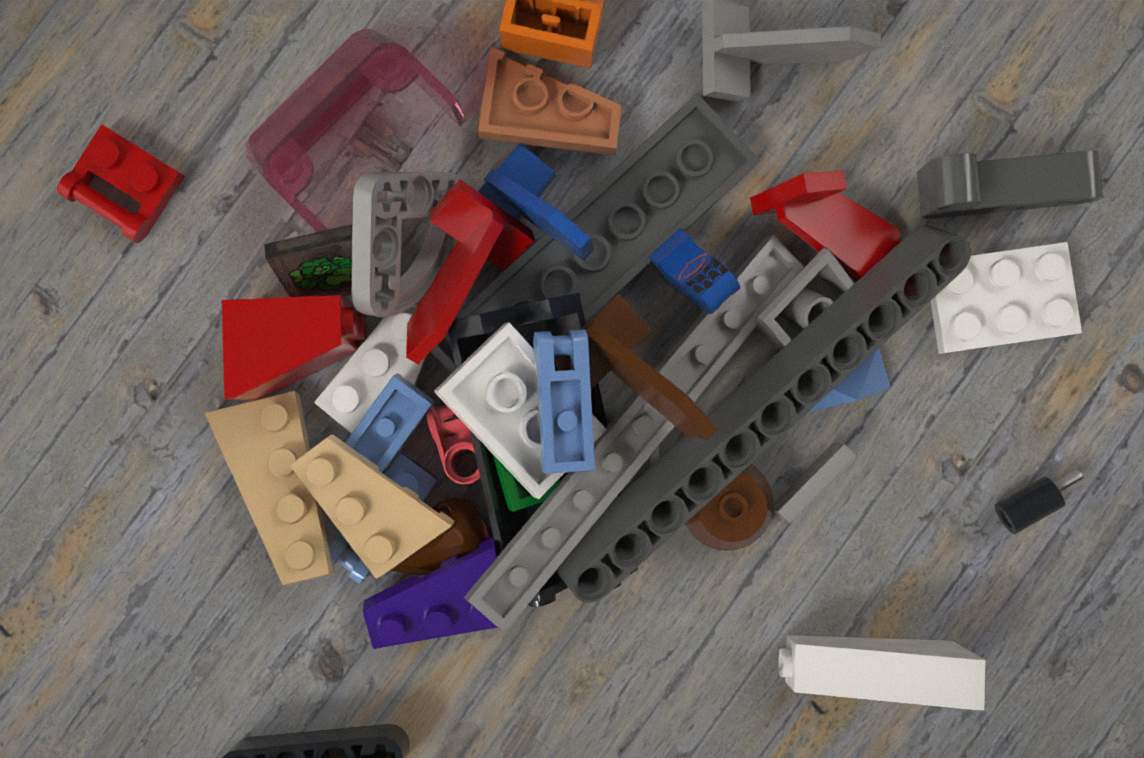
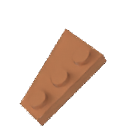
[478,46,622,156]

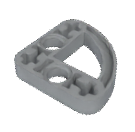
[352,171,461,318]

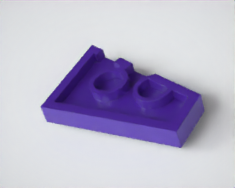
[362,537,498,649]

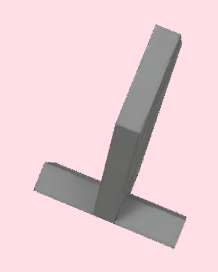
[702,0,881,102]

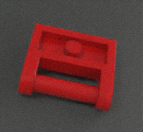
[57,124,185,243]

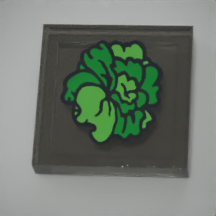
[264,224,378,297]

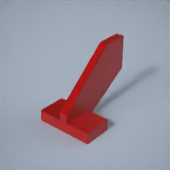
[750,170,902,281]
[406,179,534,364]

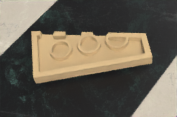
[204,391,334,586]

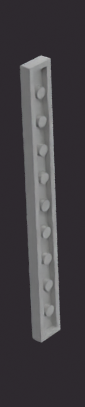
[464,235,805,633]

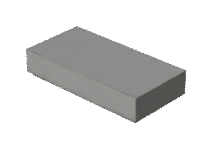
[773,443,856,523]

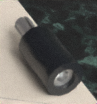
[995,470,1085,534]

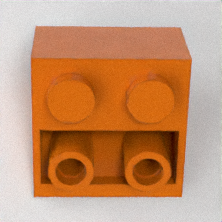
[499,0,607,69]

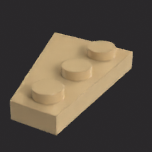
[290,434,455,580]

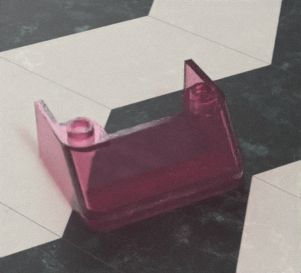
[246,29,466,248]

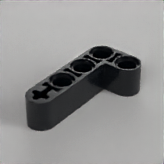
[222,724,410,758]

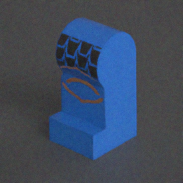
[649,228,740,314]

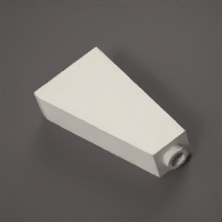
[778,635,985,710]

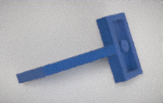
[478,143,594,261]

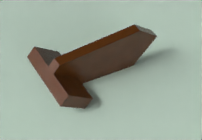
[554,294,718,440]

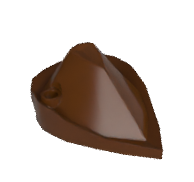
[390,498,490,575]

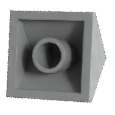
[758,248,854,351]

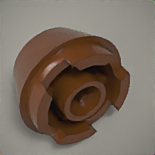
[685,464,774,551]

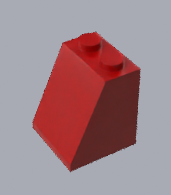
[221,295,367,401]

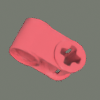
[426,404,481,484]

